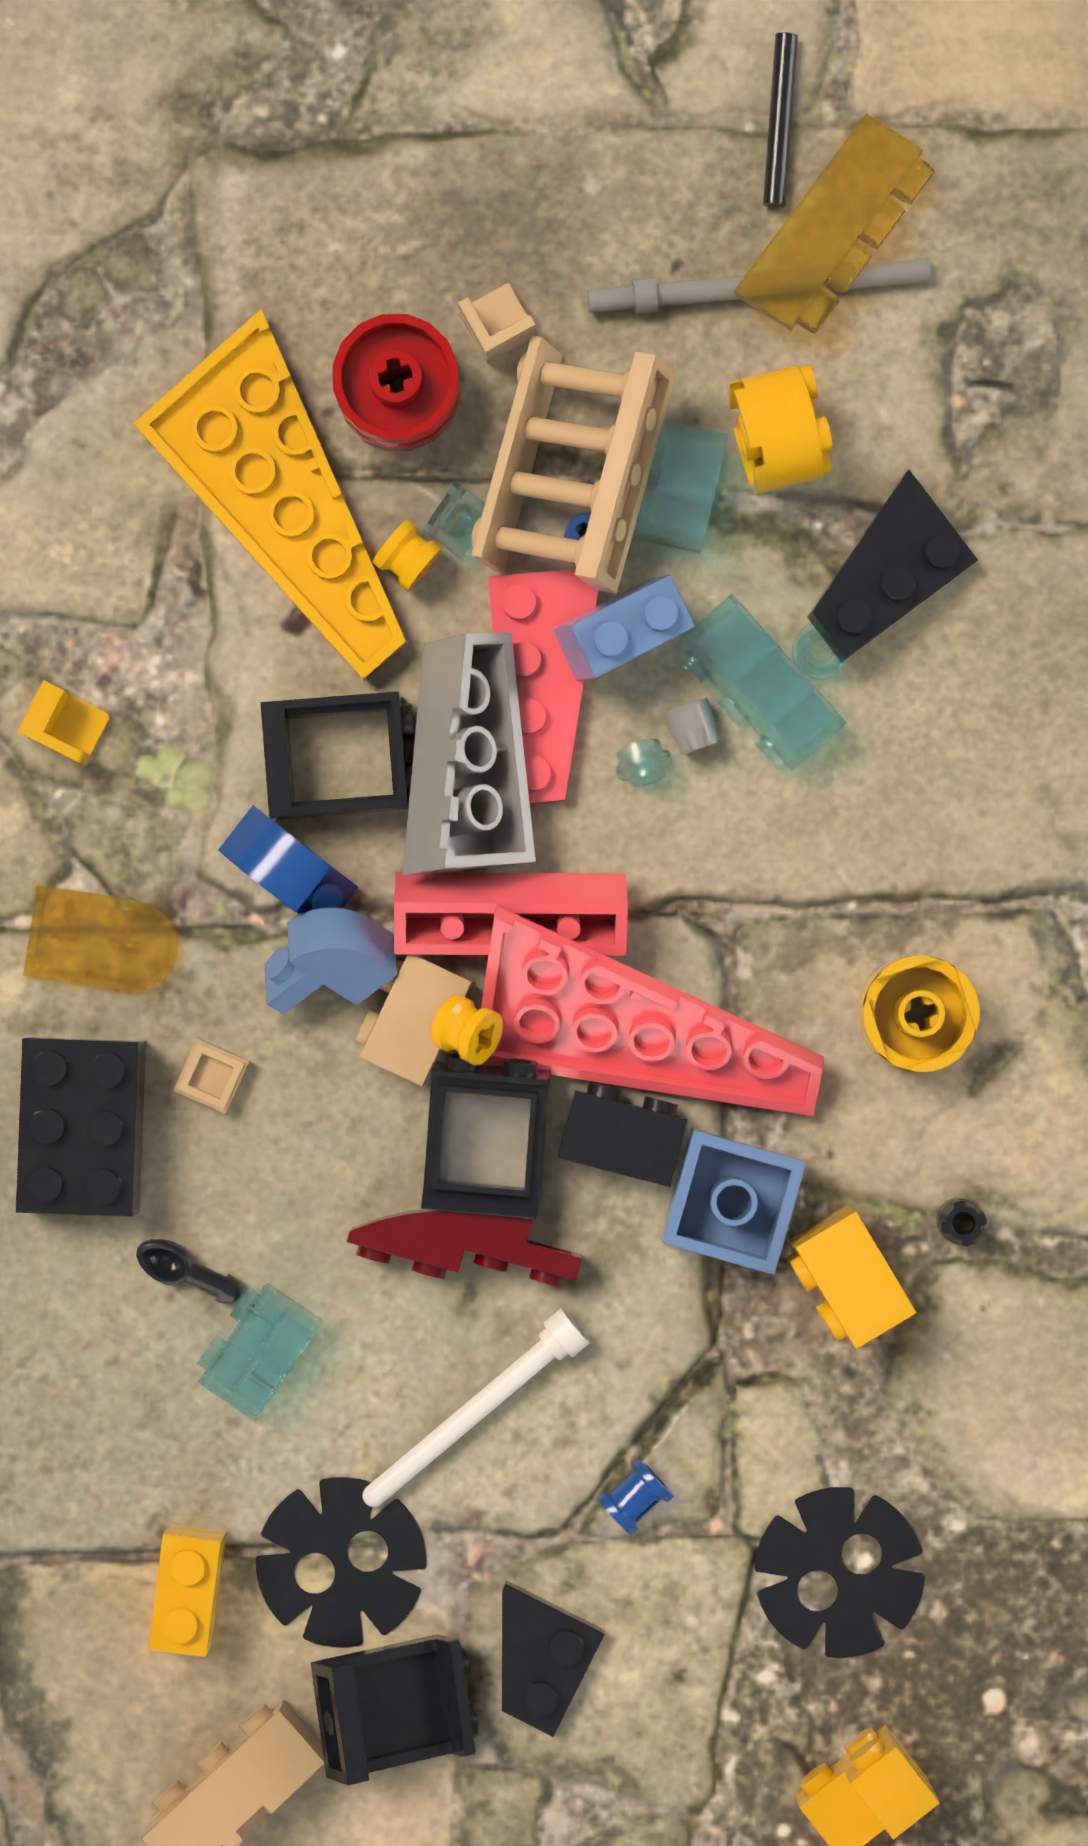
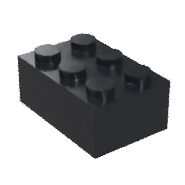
[16,1037,146,1217]

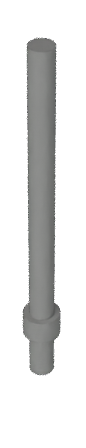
[587,259,931,315]

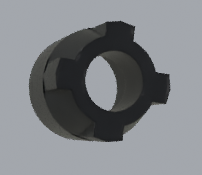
[936,1198,987,1246]

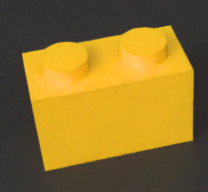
[148,1524,227,1657]

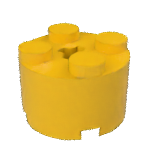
[727,365,833,495]
[858,956,980,1072]

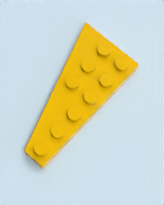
[133,309,406,681]

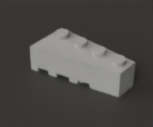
[402,632,536,876]

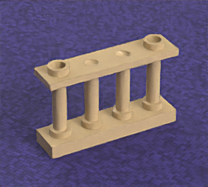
[471,335,676,594]

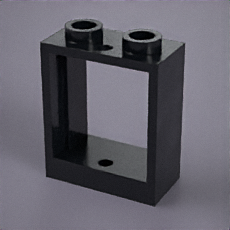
[260,691,415,820]

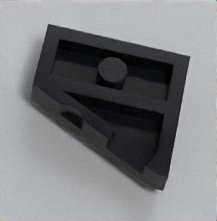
[502,1580,605,1737]

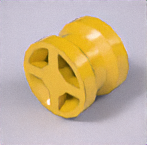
[372,519,444,592]
[431,995,503,1066]

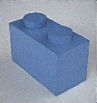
[552,575,695,681]

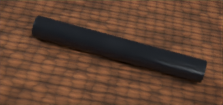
[763,32,798,208]

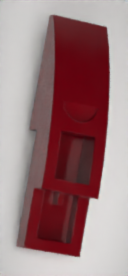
[346,1209,582,1287]

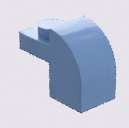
[264,908,397,1015]

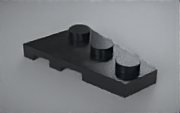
[807,469,978,663]

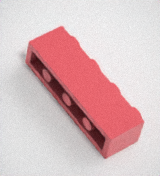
[394,872,628,956]

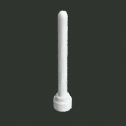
[362,1308,591,1507]

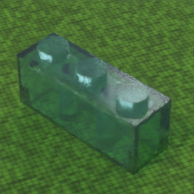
[678,593,847,772]

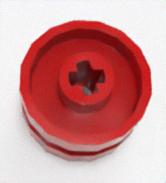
[332,314,460,451]

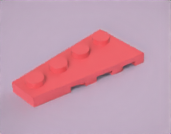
[488,569,598,804]

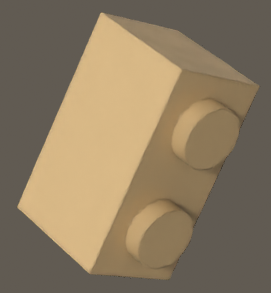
[355,954,472,1087]

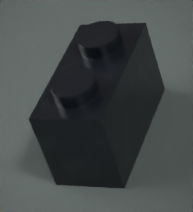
[558,1082,687,1187]

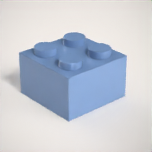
[660,1128,806,1275]

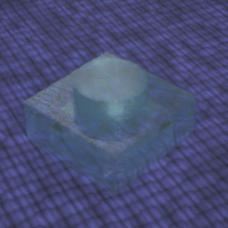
[422,482,485,564]

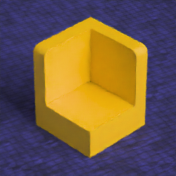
[17,680,110,766]

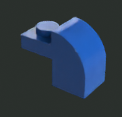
[218,805,358,914]

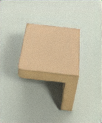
[458,282,536,363]

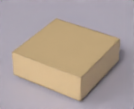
[173,1038,250,1114]

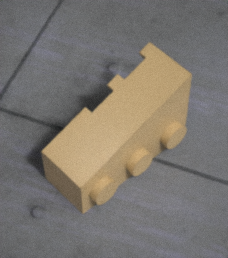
[142,1699,324,1846]

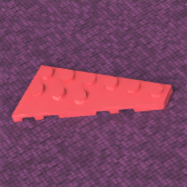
[481,905,824,1116]

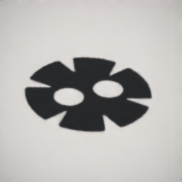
[256,1477,426,1647]
[754,1487,925,1658]

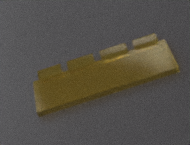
[734,113,935,334]

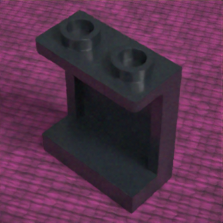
[310,1634,478,1785]

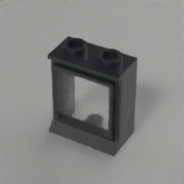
[421,1054,551,1219]

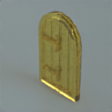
[23,885,178,992]

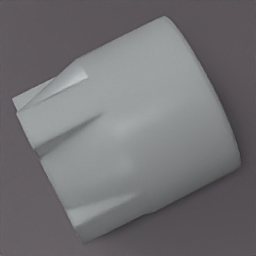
[664,697,719,754]

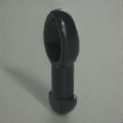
[136,1239,242,1304]

